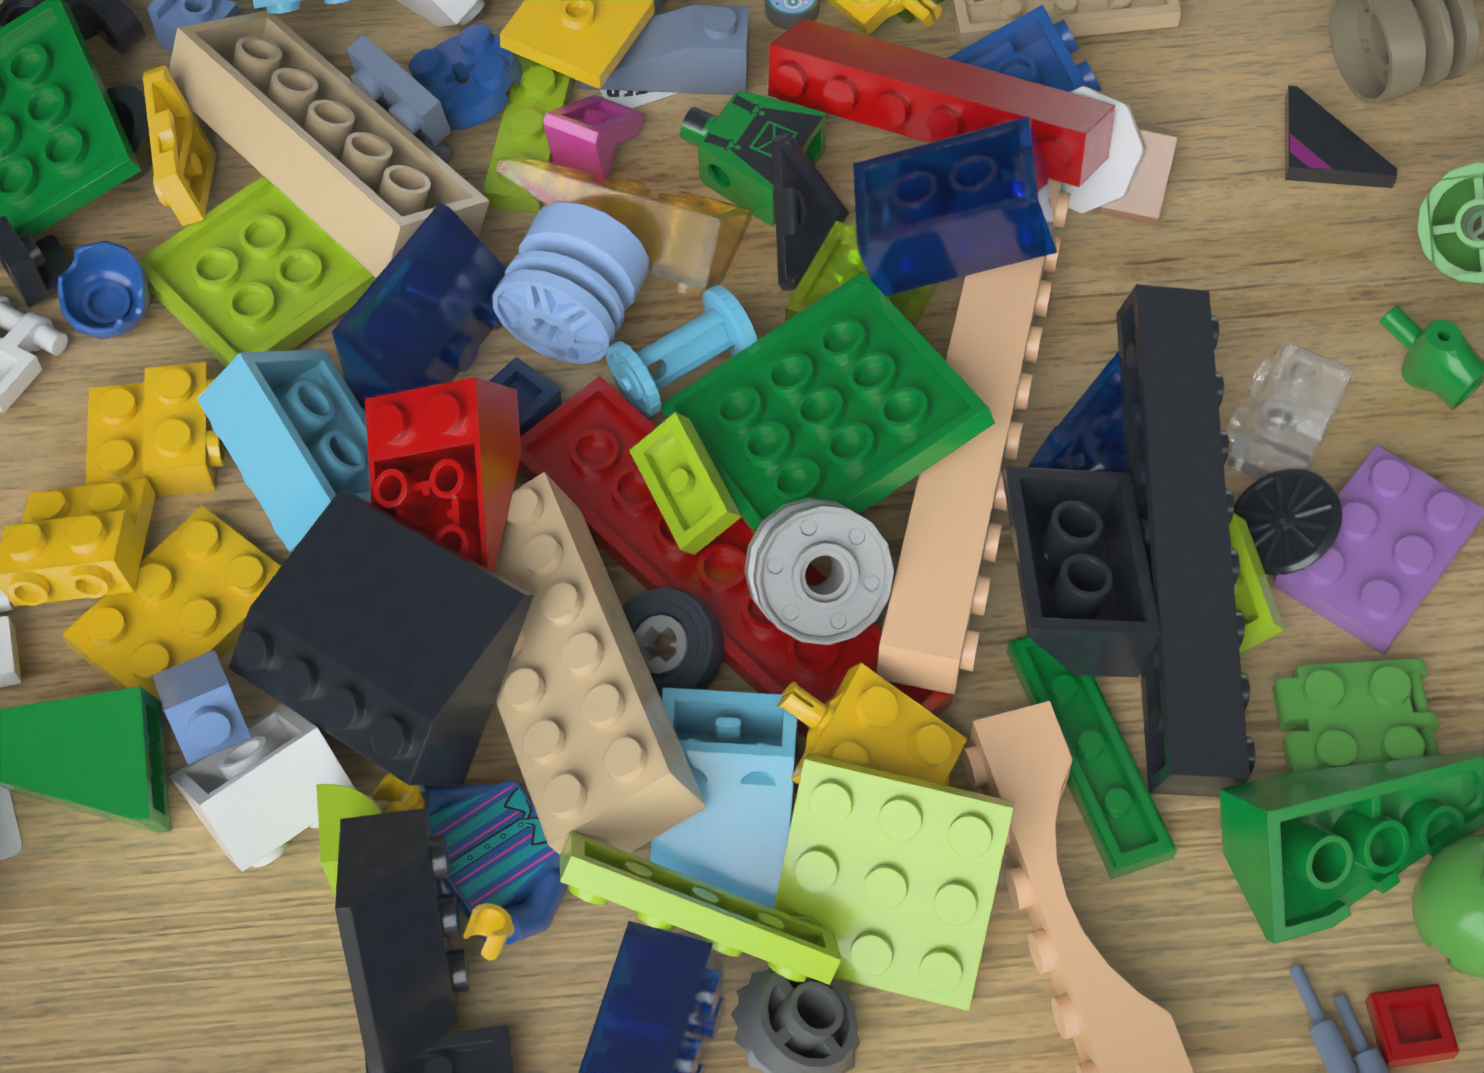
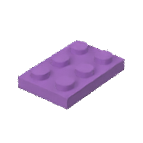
[1273,445,1484,655]

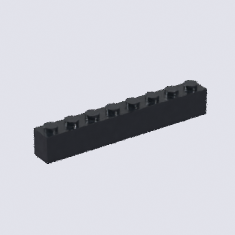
[1116,284,1256,797]

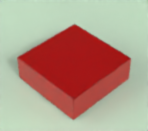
[1365,983,1459,1069]

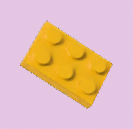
[62,506,281,713]

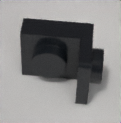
[0,216,72,308]

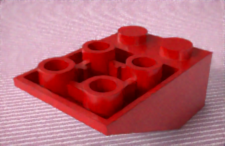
[365,377,521,572]

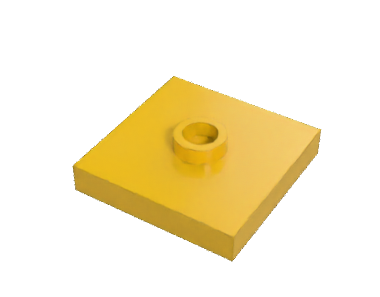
[499,0,655,90]

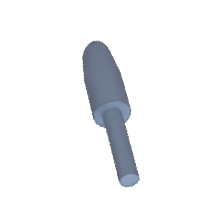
[1289,965,1357,1073]
[1333,994,1390,1073]

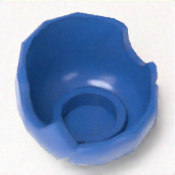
[58,241,151,340]

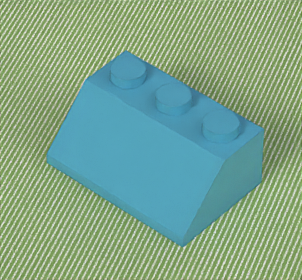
[197,349,371,552]

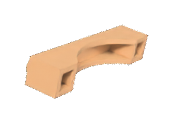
[962,701,1194,1073]

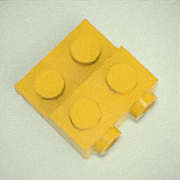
[85,362,226,497]
[0,477,156,607]

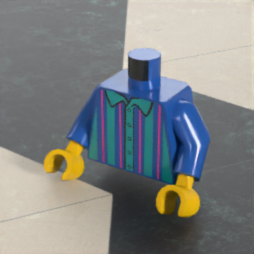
[372,774,568,961]

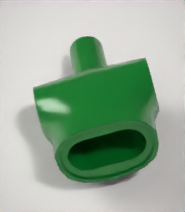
[1380,305,1484,410]

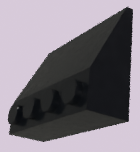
[229,490,534,786]

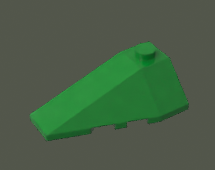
[1219,749,1484,944]

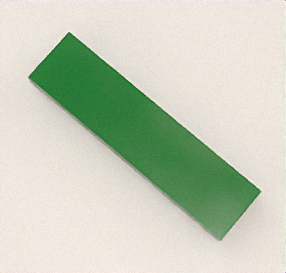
[1006,636,1177,880]

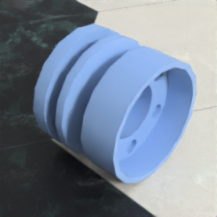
[492,202,649,364]

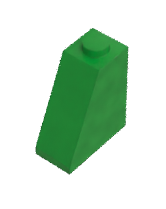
[0,686,171,833]

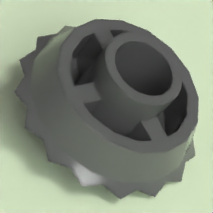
[731,968,860,1073]

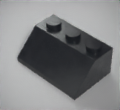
[1002,466,1162,678]
[335,808,470,1073]

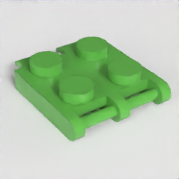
[1272,658,1440,773]

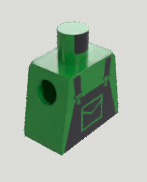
[680,91,826,226]

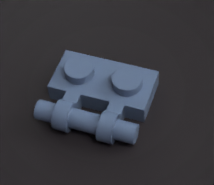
[346,34,453,163]

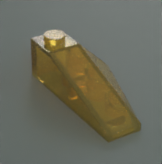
[496,155,753,295]

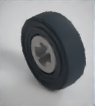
[622,587,725,700]

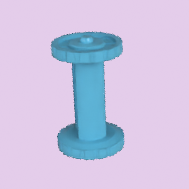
[606,285,757,418]

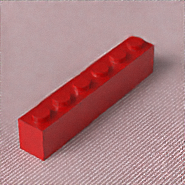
[768,18,1115,187]

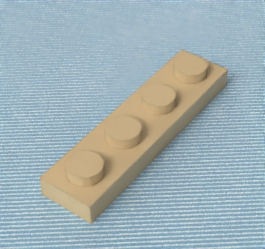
[950,0,1182,48]

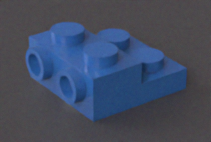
[948,4,1102,92]

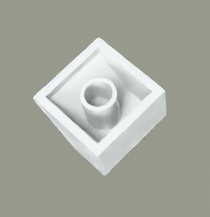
[170,703,356,872]

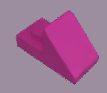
[544,95,645,186]

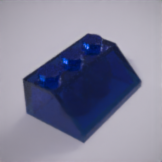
[332,202,506,409]

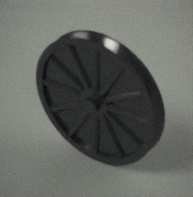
[1233,469,1342,575]

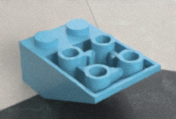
[650,688,798,909]

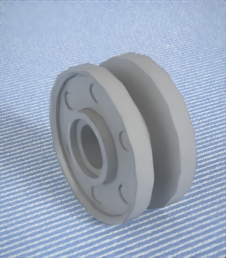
[744,498,894,645]

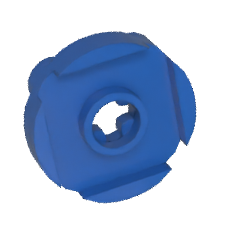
[408,24,522,130]

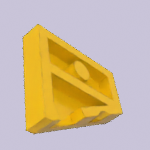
[143,65,217,226]

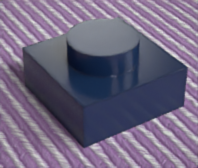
[489,357,562,436]

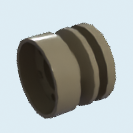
[1329,0,1480,104]

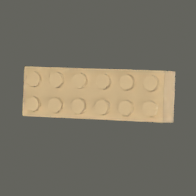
[169,10,490,284]
[494,472,707,854]

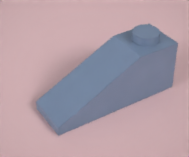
[578,4,749,95]

